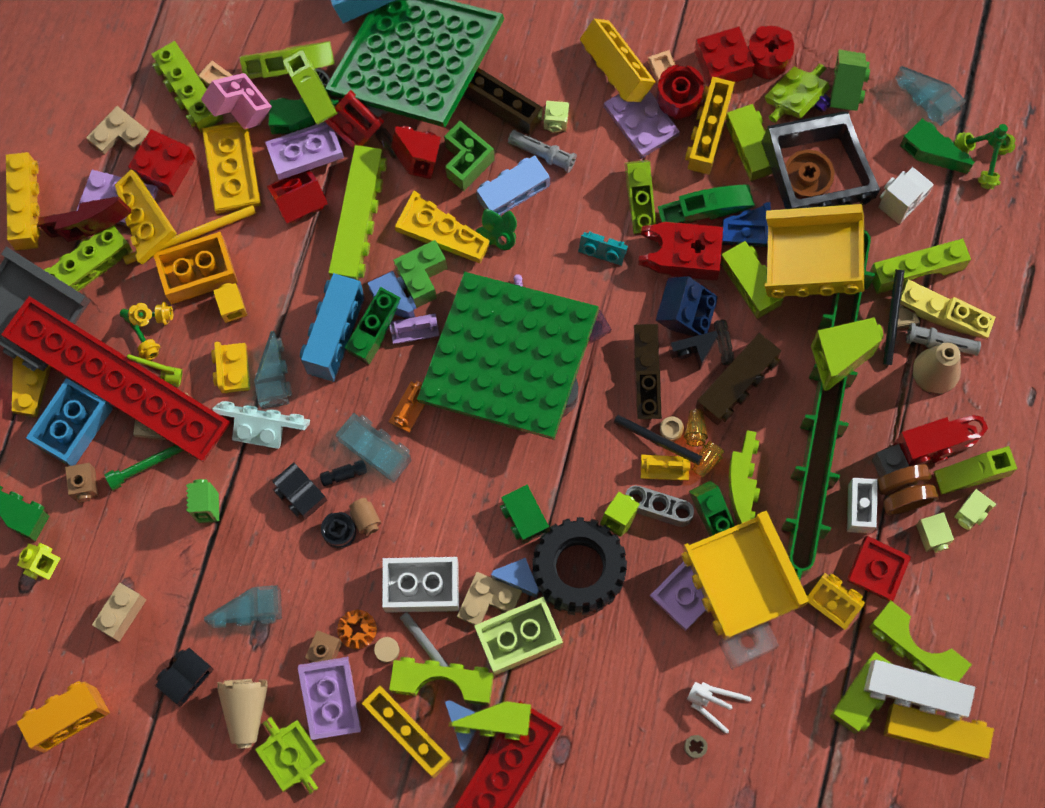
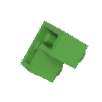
[830,49,870,111]
[444,121,495,191]
[393,240,447,308]

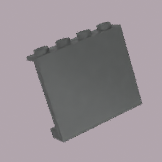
[0,247,91,371]

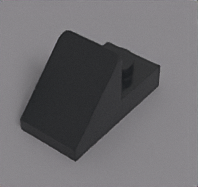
[669,331,718,369]

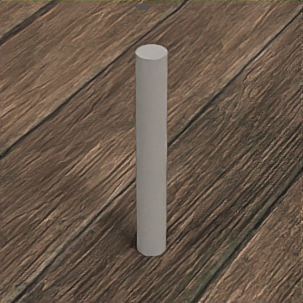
[400,612,449,667]

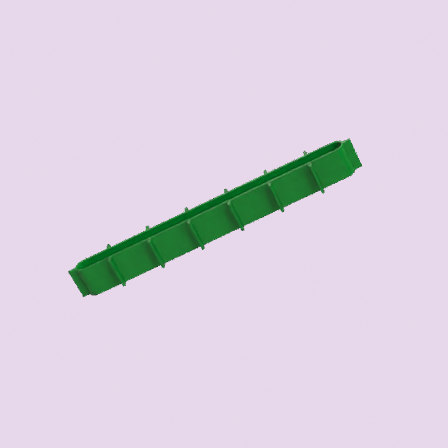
[781,230,875,581]

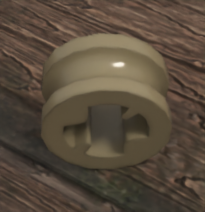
[684,735,708,758]

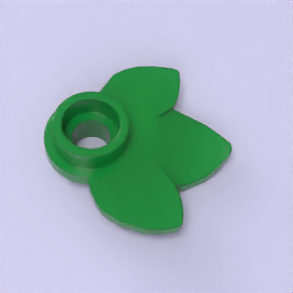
[475,209,517,250]

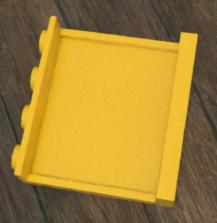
[765,204,864,298]
[681,510,809,640]

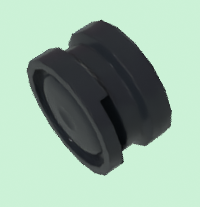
[321,512,357,549]

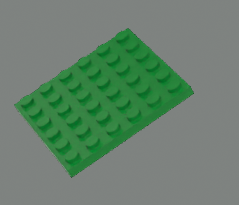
[325,0,505,128]
[417,272,599,440]

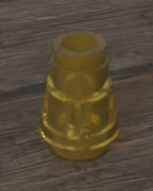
[684,409,708,447]
[692,441,725,478]

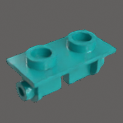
[578,231,628,266]

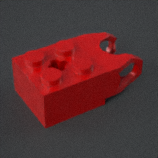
[638,222,723,281]
[893,415,988,467]

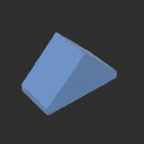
[491,558,539,599]
[445,700,477,752]

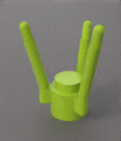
[127,354,183,387]

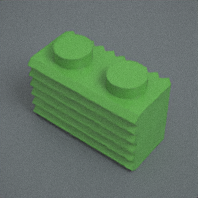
[186,479,219,523]

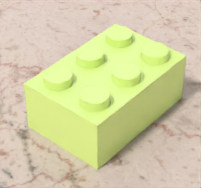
[474,597,563,676]

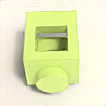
[954,489,996,530]

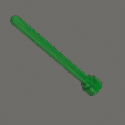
[104,445,184,491]

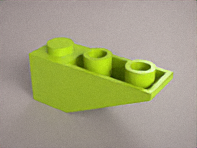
[283,49,337,125]
[624,160,656,234]
[933,446,1017,495]
[449,701,531,740]

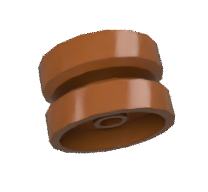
[785,149,835,199]
[877,464,939,515]

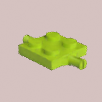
[765,63,830,123]
[255,717,326,794]

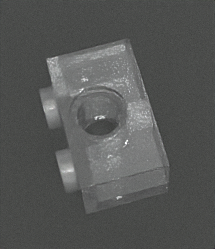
[719,622,779,670]

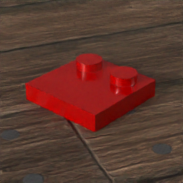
[846,536,911,602]

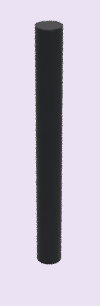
[883,269,905,365]
[614,415,702,465]

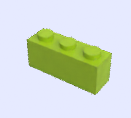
[725,104,773,181]
[720,241,784,319]
[830,652,892,734]

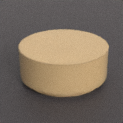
[659,416,684,442]
[374,637,400,663]

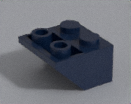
[655,276,718,337]

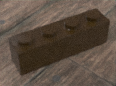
[463,68,543,137]
[696,332,781,425]

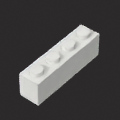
[864,660,975,721]

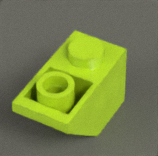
[600,492,640,537]

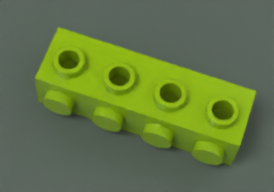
[151,41,224,133]
[44,225,133,292]

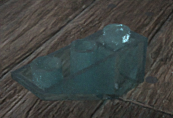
[895,66,966,126]
[254,331,292,410]
[204,585,282,628]

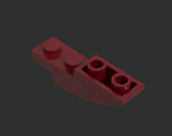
[37,196,132,242]

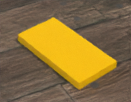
[202,122,261,214]

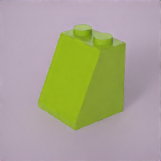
[811,317,883,391]

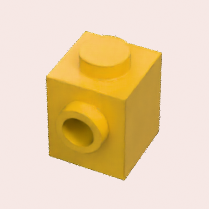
[213,283,248,323]

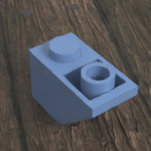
[368,271,417,319]

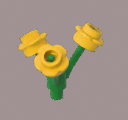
[120,302,173,360]

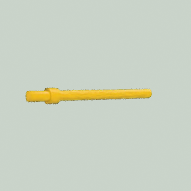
[123,205,256,265]

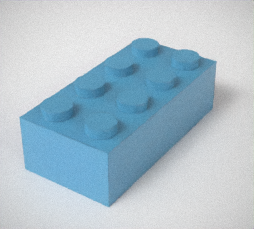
[300,273,365,382]

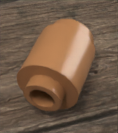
[349,498,381,536]

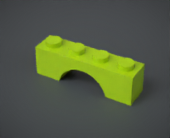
[870,238,971,294]
[869,601,972,682]
[389,657,494,706]

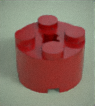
[748,26,795,79]
[656,65,704,120]

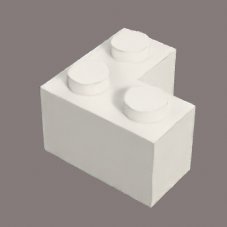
[879,167,934,225]

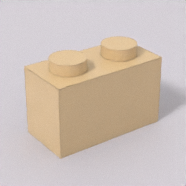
[92,582,146,642]

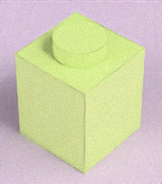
[916,512,954,553]

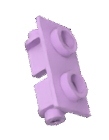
[389,314,439,344]

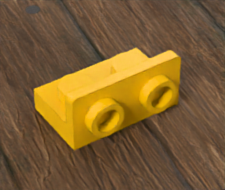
[211,342,250,393]
[807,573,865,630]

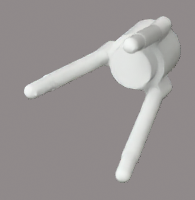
[687,682,751,734]

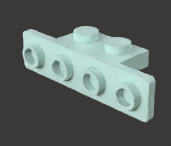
[212,401,310,449]

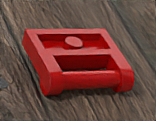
[324,90,385,148]

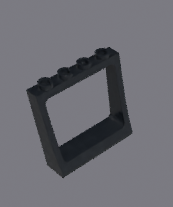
[761,111,880,209]

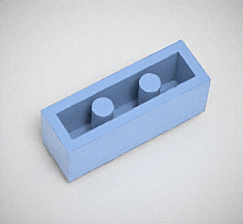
[476,156,550,215]

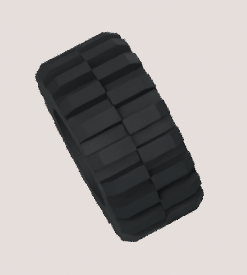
[533,517,627,615]

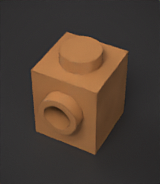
[65,463,98,502]
[305,630,342,663]

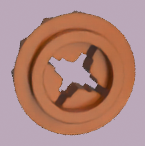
[337,609,377,649]

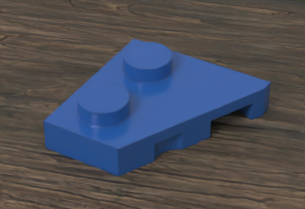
[722,202,771,247]

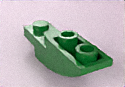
[658,185,755,224]

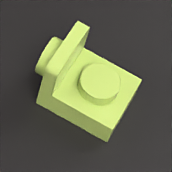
[544,101,569,133]

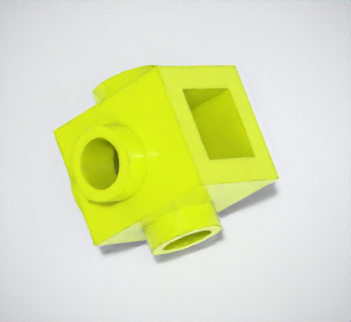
[17,543,61,580]

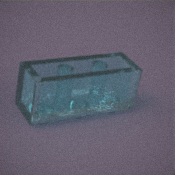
[336,413,412,483]

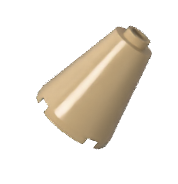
[913,343,961,394]
[217,679,268,748]

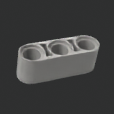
[625,485,694,527]

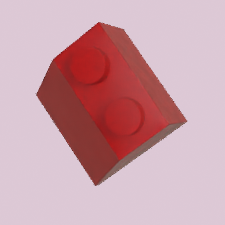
[267,170,328,224]

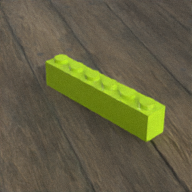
[329,145,387,281]

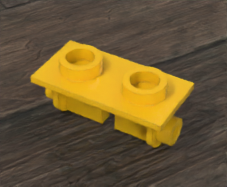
[641,455,690,481]

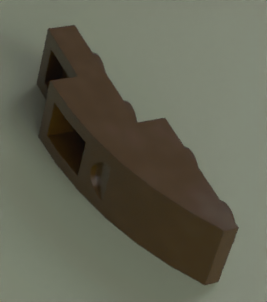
[634,324,662,419]

